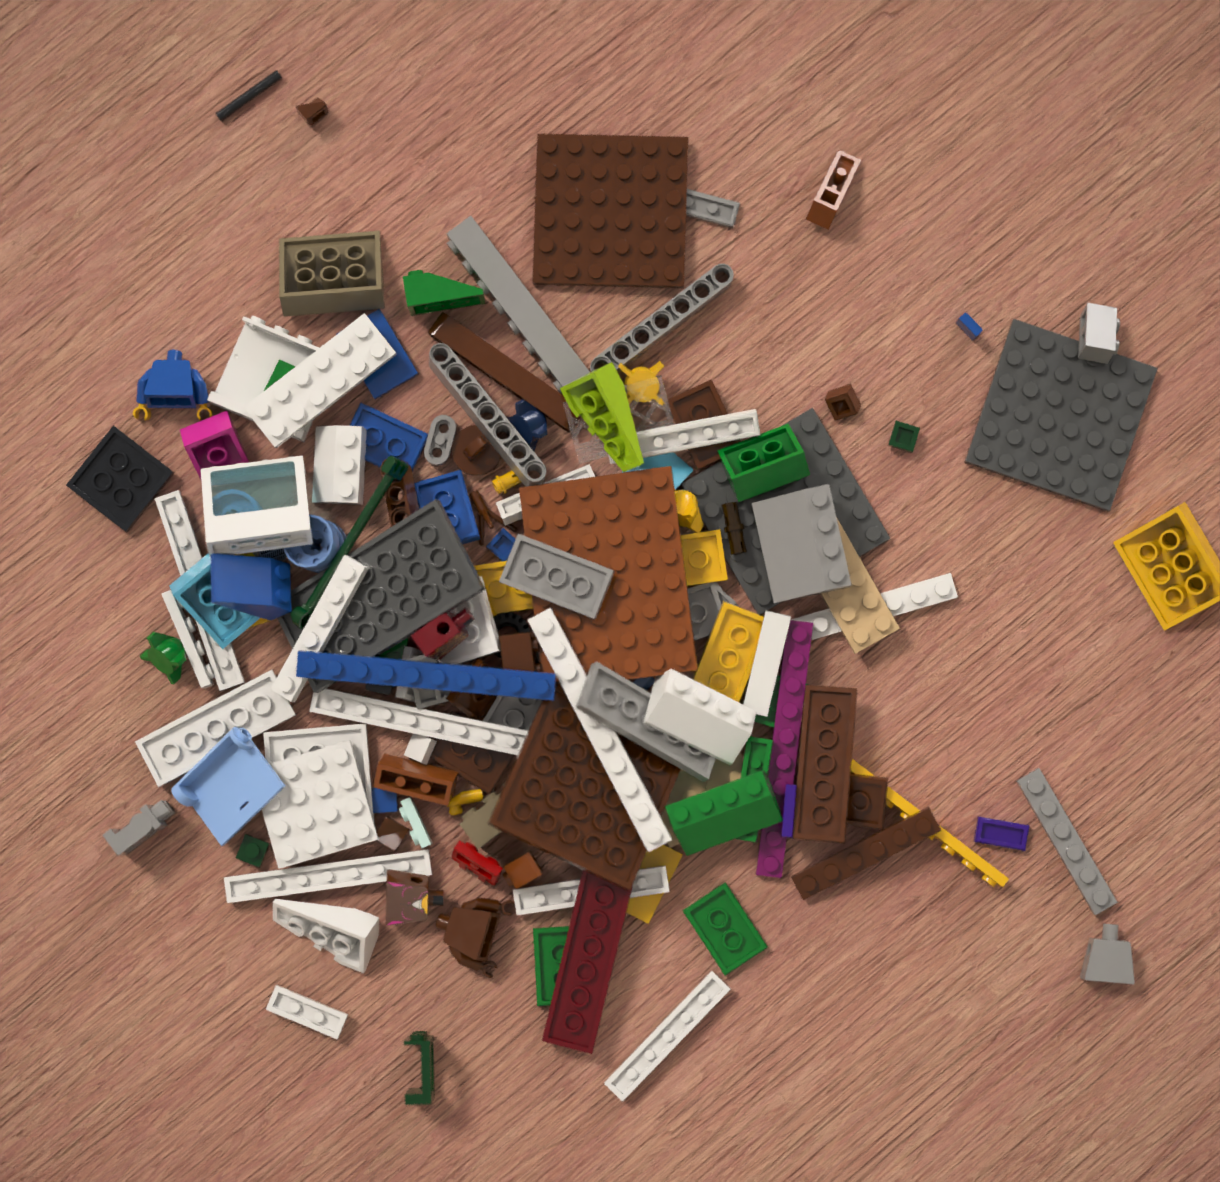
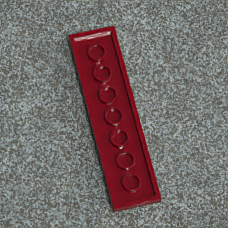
[542,870,634,1054]

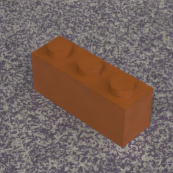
[373,754,459,806]

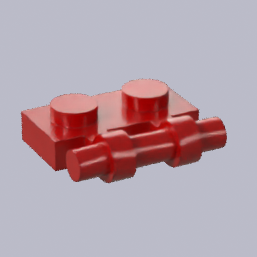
[451,840,503,886]

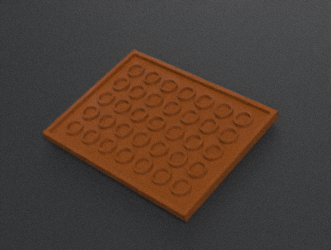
[519,466,698,688]

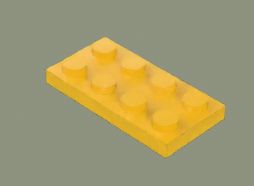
[692,601,764,702]

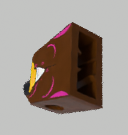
[386,869,444,925]

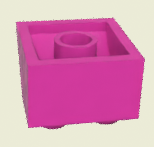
[180,411,249,481]

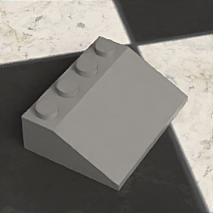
[752,484,851,604]

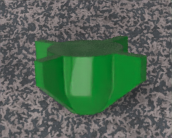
[140,632,186,685]

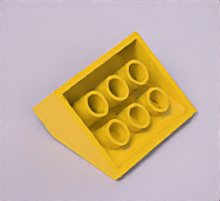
[1113,502,1220,631]

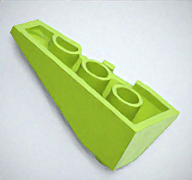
[560,362,644,472]

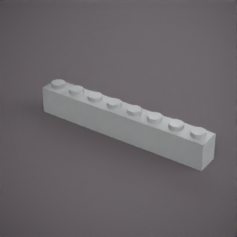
[446,216,590,395]

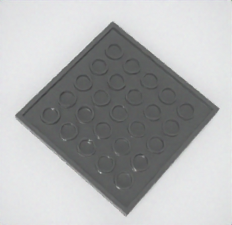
[964,319,1158,512]
[681,408,890,615]

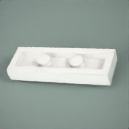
[266,985,348,1039]

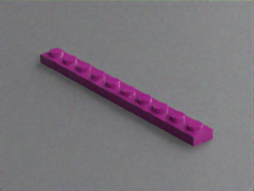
[756,620,813,878]

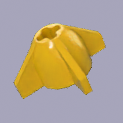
[618,361,665,406]
[675,490,704,533]

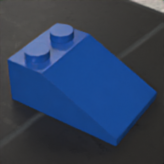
[211,553,292,621]

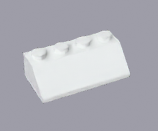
[644,669,757,765]

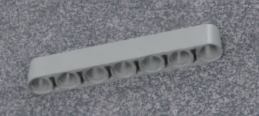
[590,264,734,372]
[429,343,546,487]

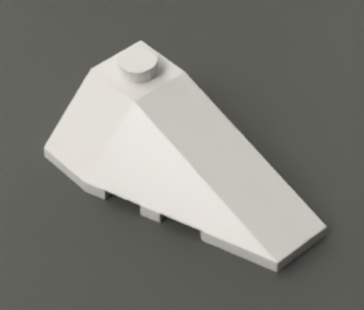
[273,899,379,973]

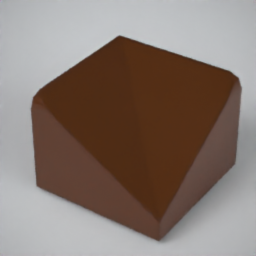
[295,98,329,126]
[825,384,861,421]
[376,816,410,852]

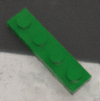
[736,736,774,842]

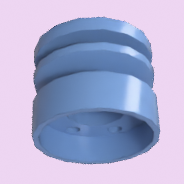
[284,514,347,573]

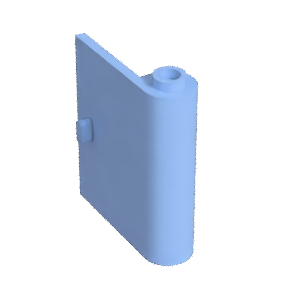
[171,727,285,846]

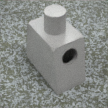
[1080,923,1134,984]

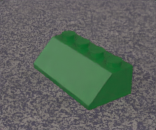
[665,771,783,856]

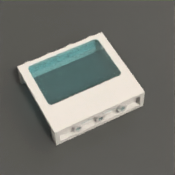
[201,456,313,558]

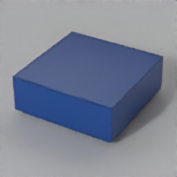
[956,313,983,341]
[486,528,516,561]
[371,788,398,813]

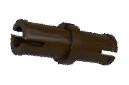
[721,502,747,555]

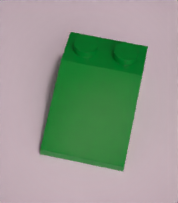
[403,270,486,316]

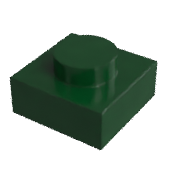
[888,421,920,453]
[236,834,270,868]

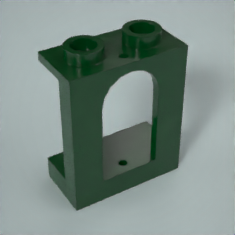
[404,1031,435,1105]

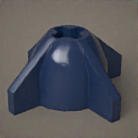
[506,400,548,451]

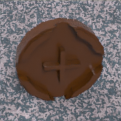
[451,425,501,476]

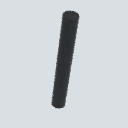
[215,70,282,121]

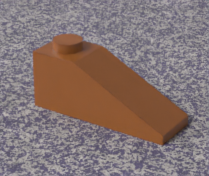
[806,150,861,230]

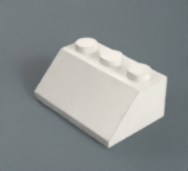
[312,425,367,505]

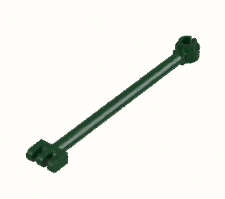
[290,456,408,629]

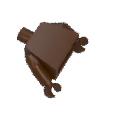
[436,897,515,978]

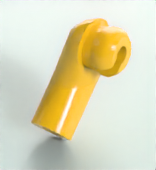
[447,789,483,816]

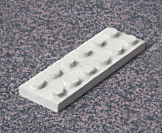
[243,313,397,448]
[135,670,296,787]

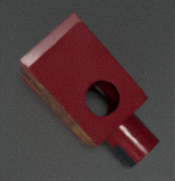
[411,608,475,660]

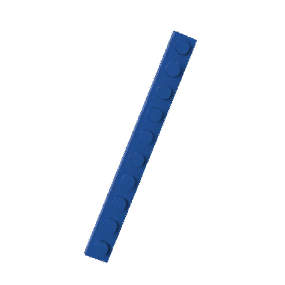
[296,650,557,700]

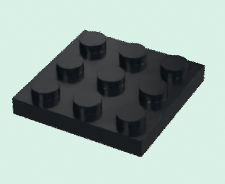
[66,425,174,533]

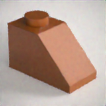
[502,851,544,889]

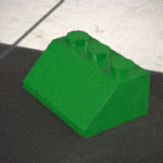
[717,423,810,502]

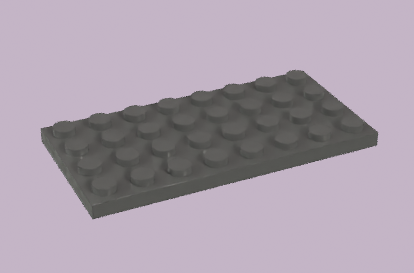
[277,499,486,693]

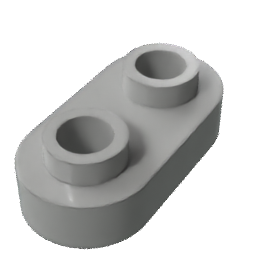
[424,415,457,466]

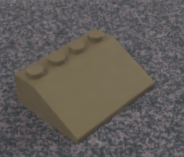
[279,231,385,317]

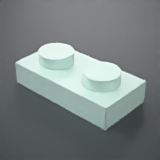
[399,797,433,848]

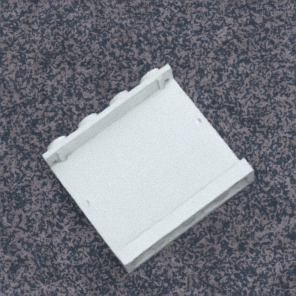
[207,316,323,442]

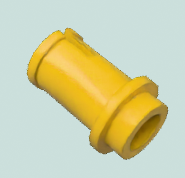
[491,470,521,494]

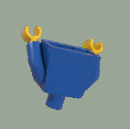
[133,350,213,421]

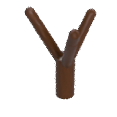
[469,490,518,546]

